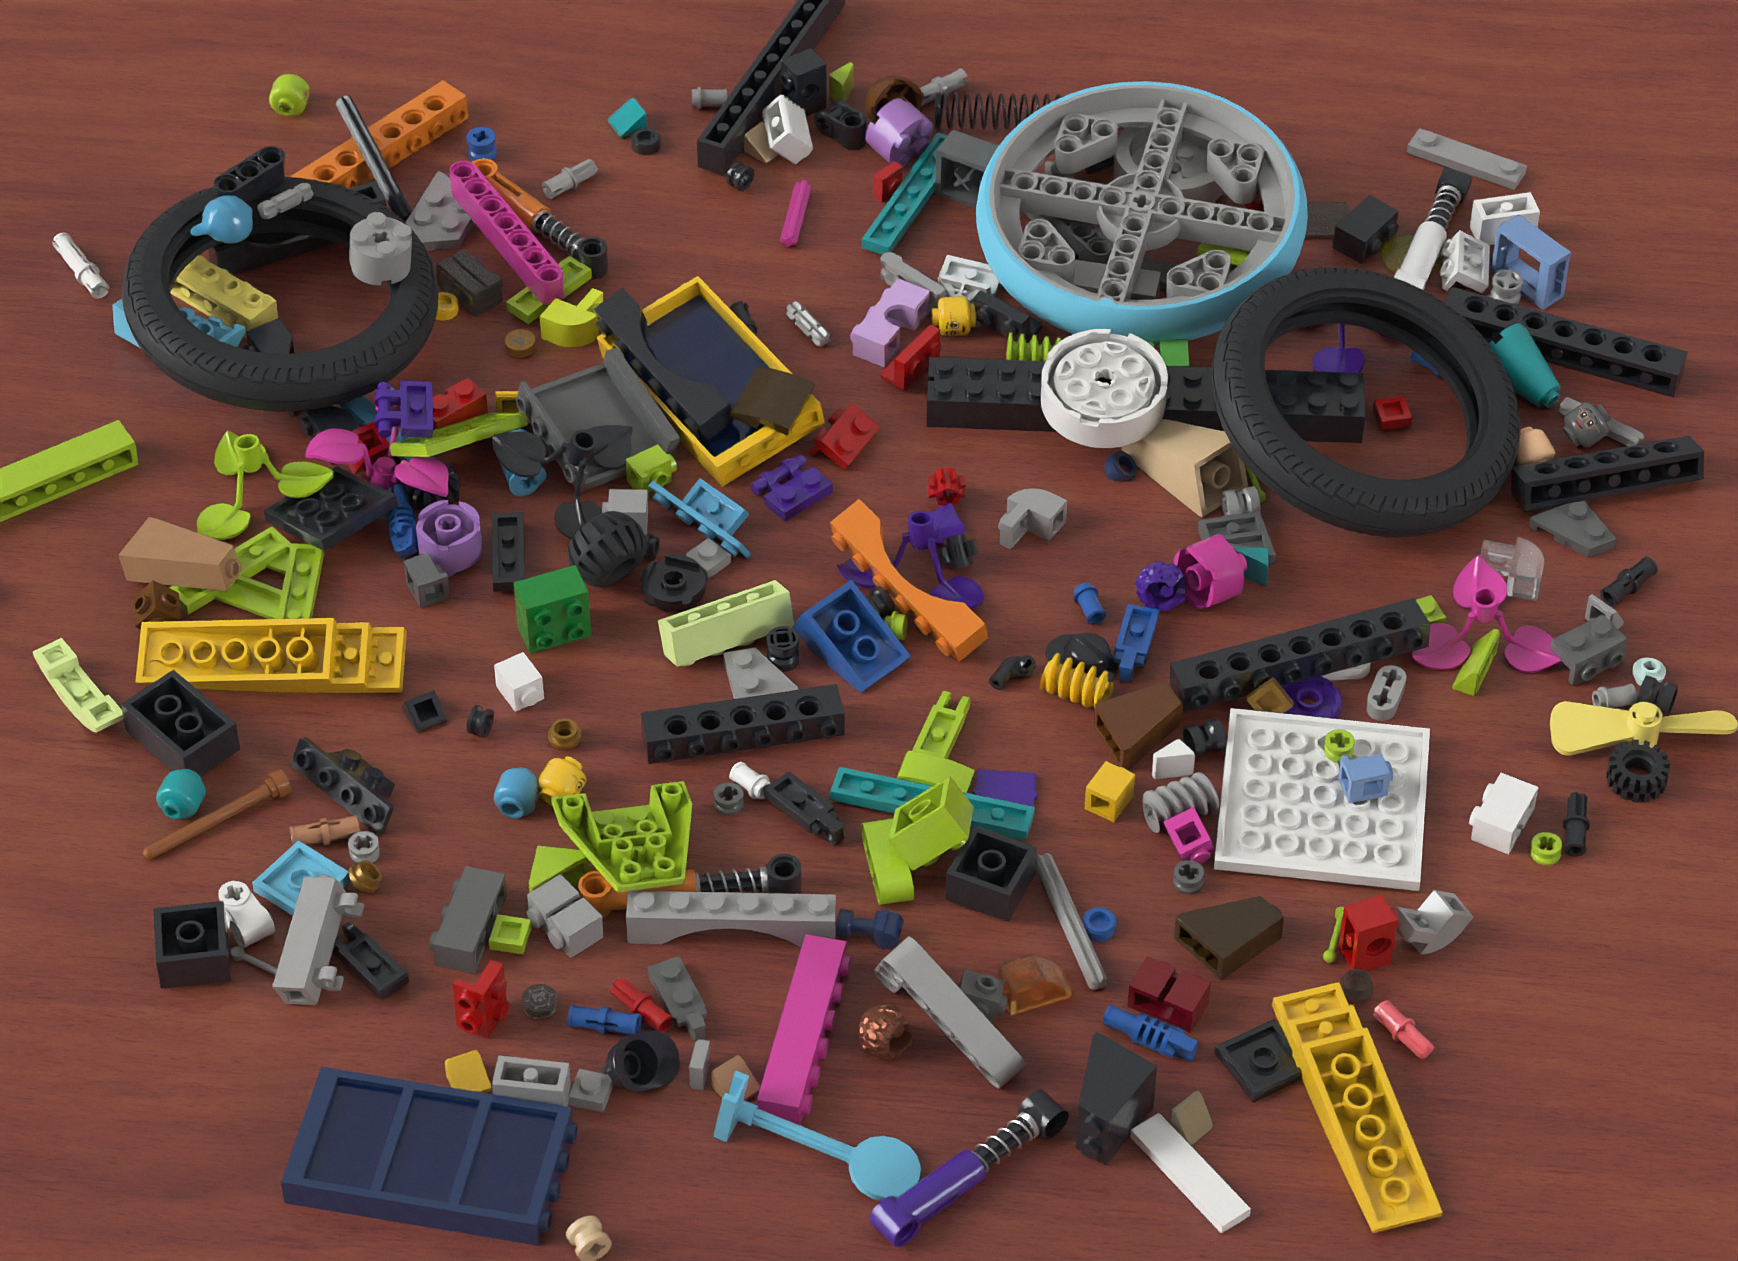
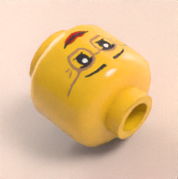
[932,296,976,337]
[538,756,587,806]

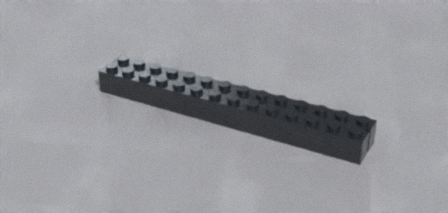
[926,357,1365,443]

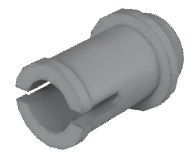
[692,86,727,110]
[1592,684,1637,708]

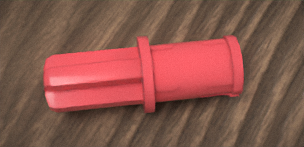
[1373,1000,1434,1059]

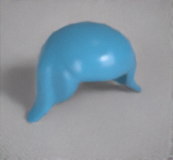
[191,195,253,244]

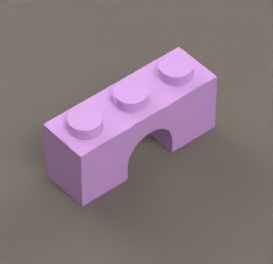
[850,279,930,368]

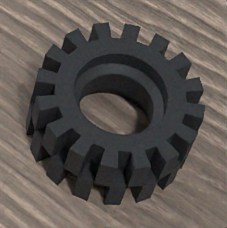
[1606,740,1670,803]

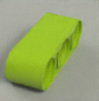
[861,818,914,905]

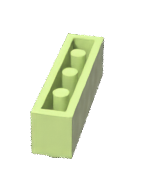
[658,580,794,667]

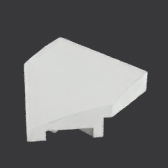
[938,255,1001,303]

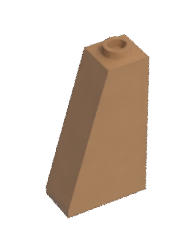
[118,517,242,591]

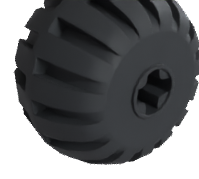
[568,511,647,588]

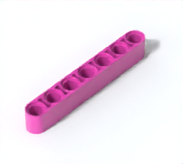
[449,161,564,305]

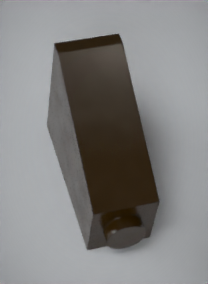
[1174,896,1284,980]

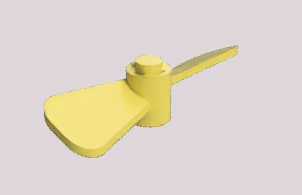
[1550,701,1738,756]

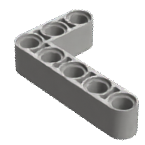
[874,936,1026,1089]

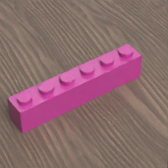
[757,934,852,1125]

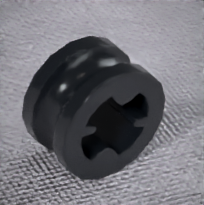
[726,161,754,191]
[466,705,494,738]

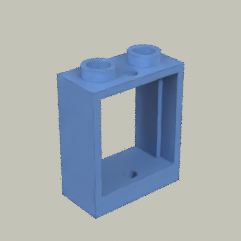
[1491,215,1571,310]

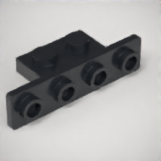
[291,737,395,835]

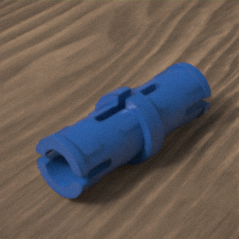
[567,1004,642,1035]

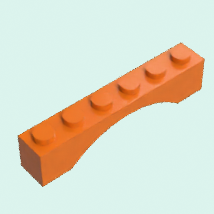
[830,499,988,662]

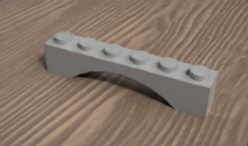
[626,891,836,947]

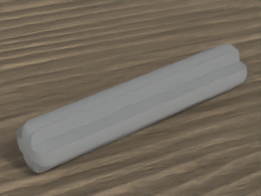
[1559,397,1645,446]

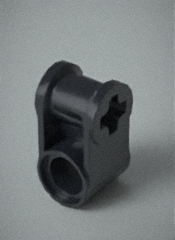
[814,100,867,150]

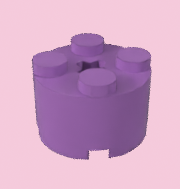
[866,99,933,168]
[416,500,483,577]

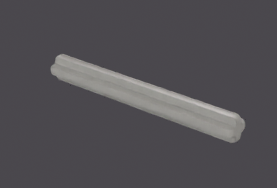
[1036,853,1107,991]

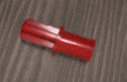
[610,978,673,1033]

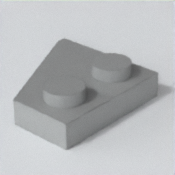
[723,648,798,699]

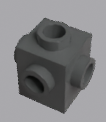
[958,969,1008,1024]

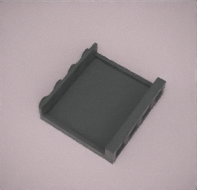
[516,347,680,493]

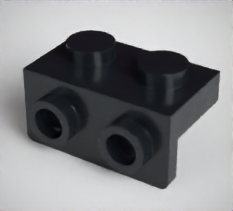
[973,290,1042,343]

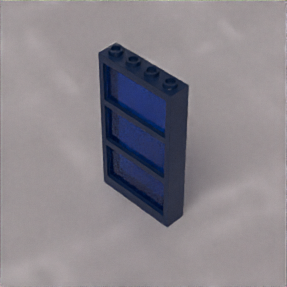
[281,1067,578,1246]

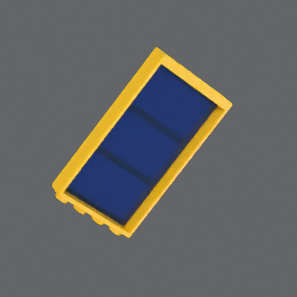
[597,276,825,487]

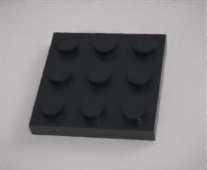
[263,466,398,551]

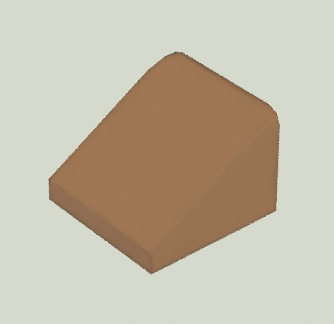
[711,1055,760,1101]

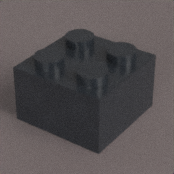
[946,825,1037,922]
[153,901,231,989]

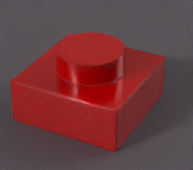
[874,161,903,202]
[1373,396,1412,430]

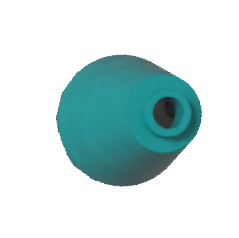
[1489,323,1561,408]

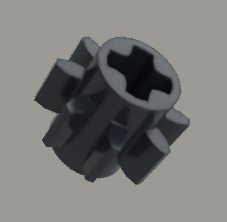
[937,533,979,570]

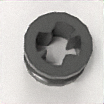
[713,783,744,815]
[1173,860,1204,895]

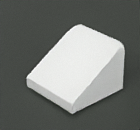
[1152,739,1195,779]

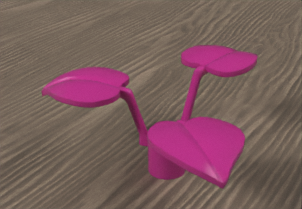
[305,405,449,497]
[1412,555,1561,673]

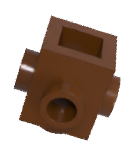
[133,580,181,630]

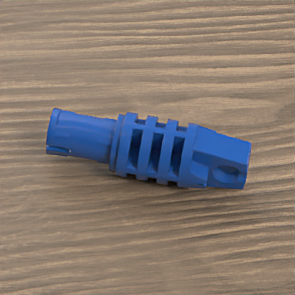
[386,484,418,559]
[1103,1004,1198,1062]

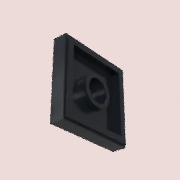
[1214,1019,1302,1103]

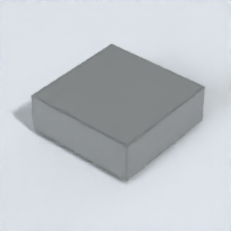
[689,1039,711,1091]

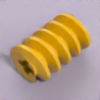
[1040,652,1114,709]

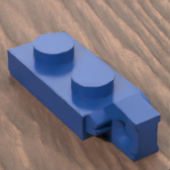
[1114,604,1160,683]

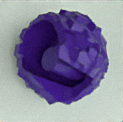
[1135,561,1187,611]

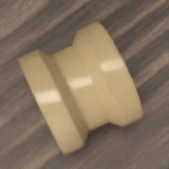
[566,1216,612,1261]

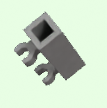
[272,875,364,1005]

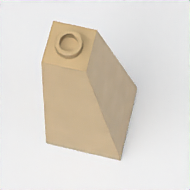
[1121,419,1248,517]

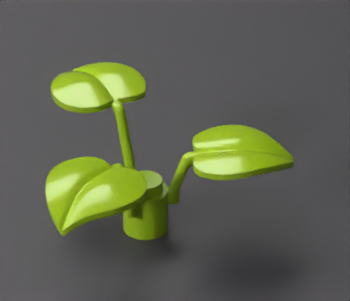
[197,431,334,540]

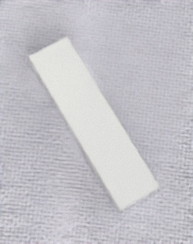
[1130,1113,1251,1234]

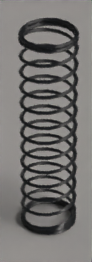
[935,92,1069,130]

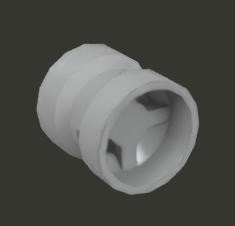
[1221,486,1261,516]

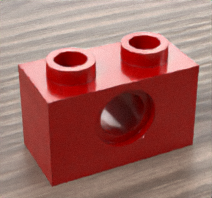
[1338,895,1399,975]

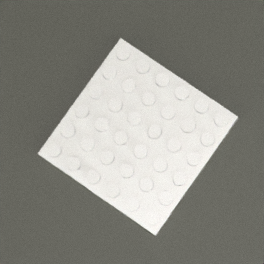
[1214,708,1430,891]

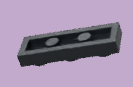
[491,512,525,592]

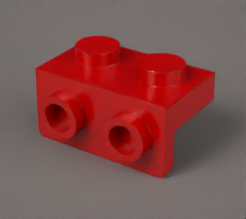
[880,325,941,390]
[808,402,880,470]
[452,960,510,1038]

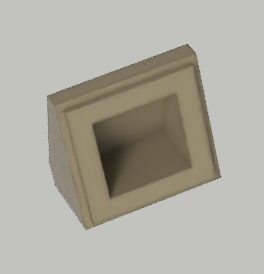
[1171,1091,1213,1146]

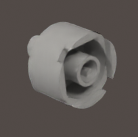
[349,212,412,285]

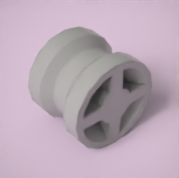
[1490,270,1523,305]

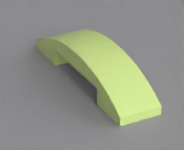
[33,638,123,733]

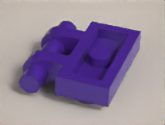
[375,381,433,438]
[750,454,833,521]

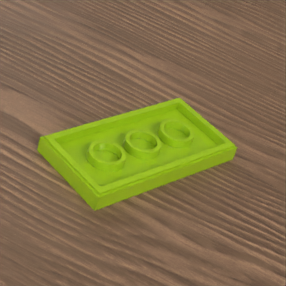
[389,413,528,457]

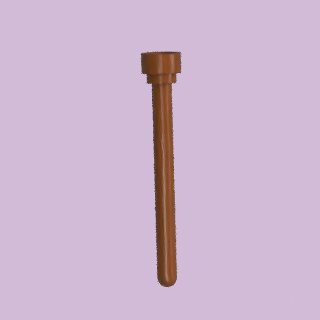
[143,768,292,860]

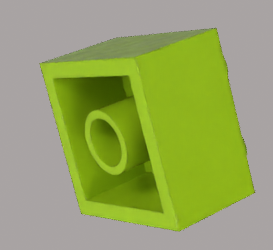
[889,776,974,871]

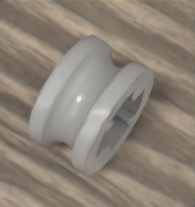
[348,831,380,863]

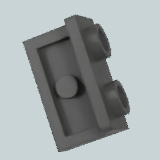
[1550,615,1627,686]

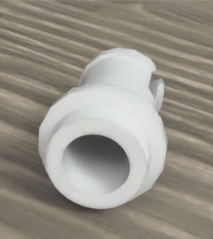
[729,762,771,800]

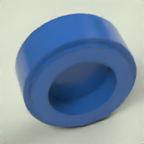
[1082,907,1117,942]

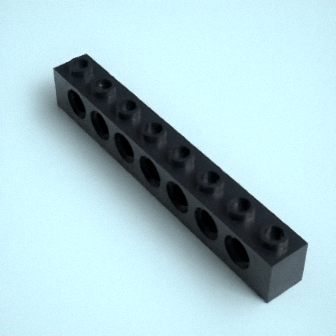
[1444,287,1688,398]
[1170,598,1430,712]

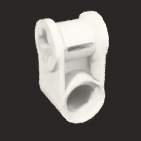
[218,881,275,948]

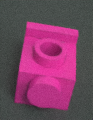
[1164,807,1215,865]

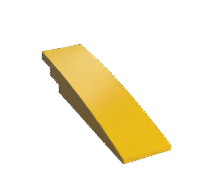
[135,618,407,693]
[1272,982,1443,1233]

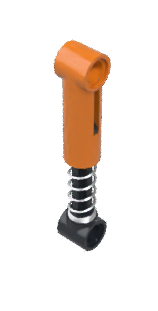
[472,158,608,279]
[578,854,802,918]

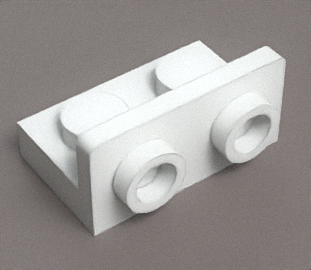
[1440,230,1490,293]

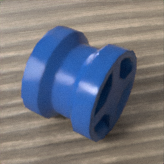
[466,127,497,161]

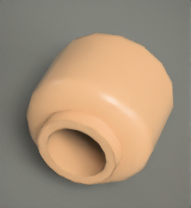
[1515,427,1555,466]

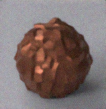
[858,1003,913,1060]

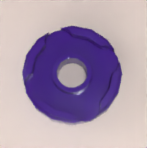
[1281,676,1342,719]

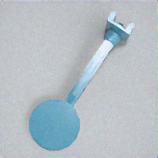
[713,1071,921,1201]

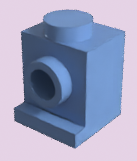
[1338,754,1393,803]

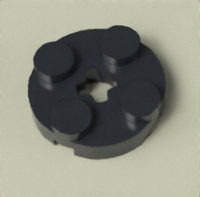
[641,555,706,613]

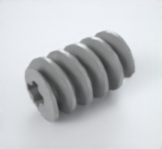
[1142,772,1220,833]

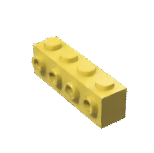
[170,256,278,338]

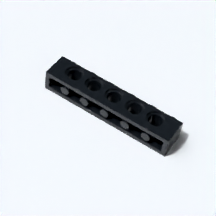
[1511,435,1704,511]
[641,684,845,764]

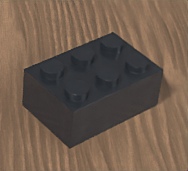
[121,670,240,776]

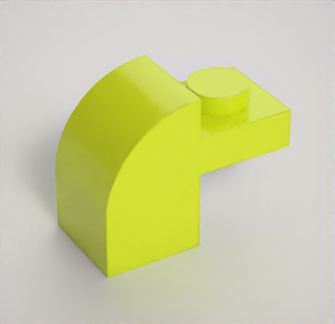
[540,288,603,347]

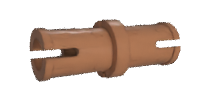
[290,815,360,846]

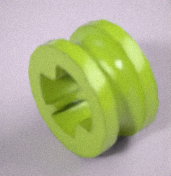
[1324,729,1355,763]
[1530,832,1562,865]

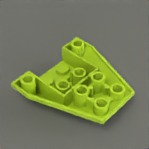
[552,781,692,893]

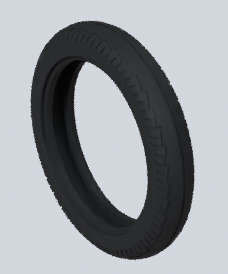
[122,177,439,411]
[1212,267,1520,537]

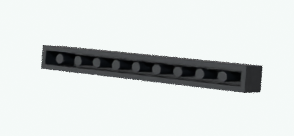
[697,0,845,175]

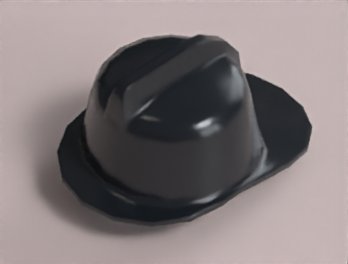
[1045,633,1118,682]
[601,1031,680,1092]

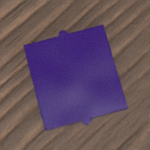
[972,769,1038,807]

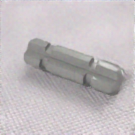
[257,183,313,219]
[786,301,830,347]

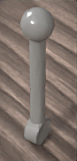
[231,946,278,975]

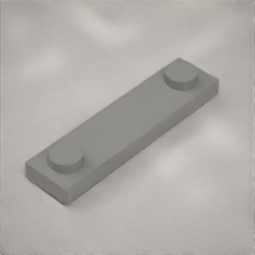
[1407,128,1527,190]

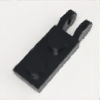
[332,921,409,1001]

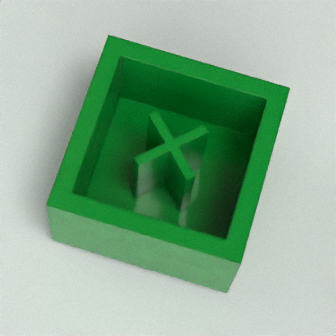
[514,565,591,653]

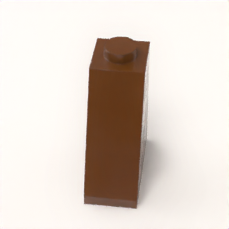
[1094,681,1183,770]

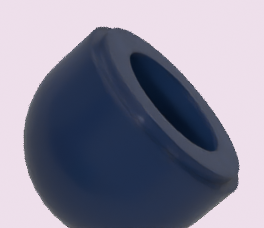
[1104,451,1137,482]

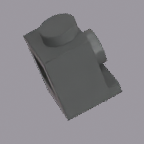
[404,553,450,608]

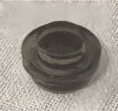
[1339,969,1374,1002]

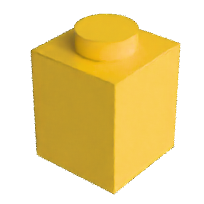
[1085,761,1135,822]

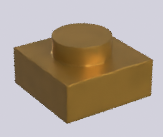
[1246,677,1294,713]

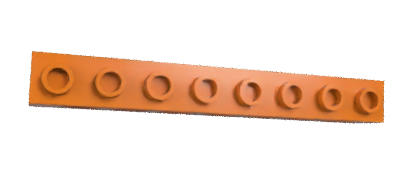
[290,80,468,189]

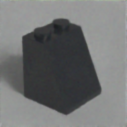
[1076,1032,1157,1165]

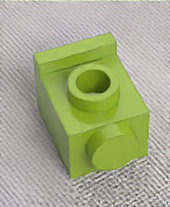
[626,444,677,498]

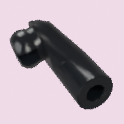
[989,655,1036,690]

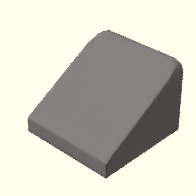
[1585,594,1624,629]

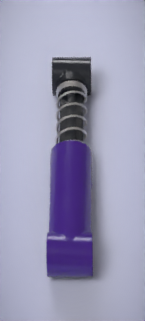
[869,1089,1069,1247]

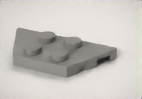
[406,171,474,251]

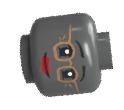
[1562,402,1611,448]

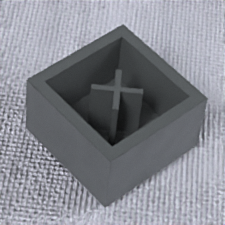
[935,130,999,209]

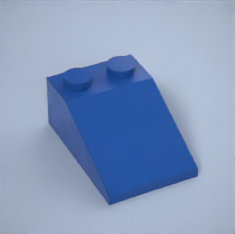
[793,580,911,693]

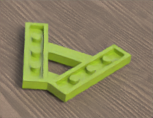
[169,527,324,619]

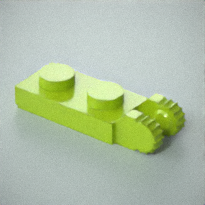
[912,691,971,759]

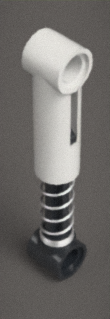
[1394,166,1473,290]

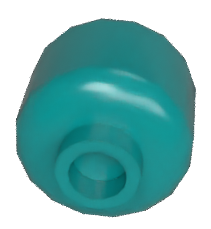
[156,769,206,819]

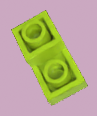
[897,751,975,793]

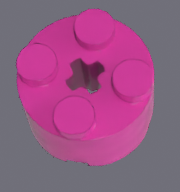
[1173,534,1247,609]

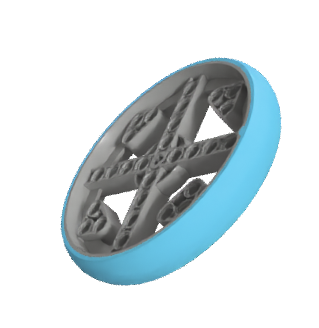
[976,81,1308,346]

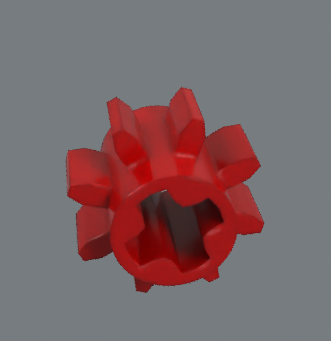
[927,467,966,506]

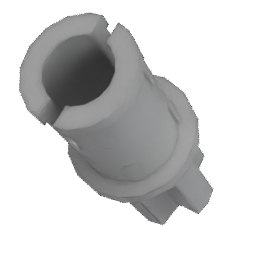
[541,159,598,199]

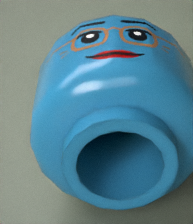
[493,768,541,819]

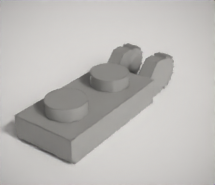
[880,252,946,313]

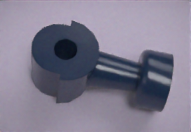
[836,909,904,950]

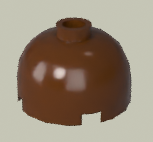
[865,75,924,125]

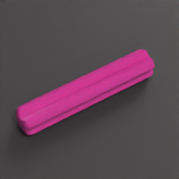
[780,180,812,248]

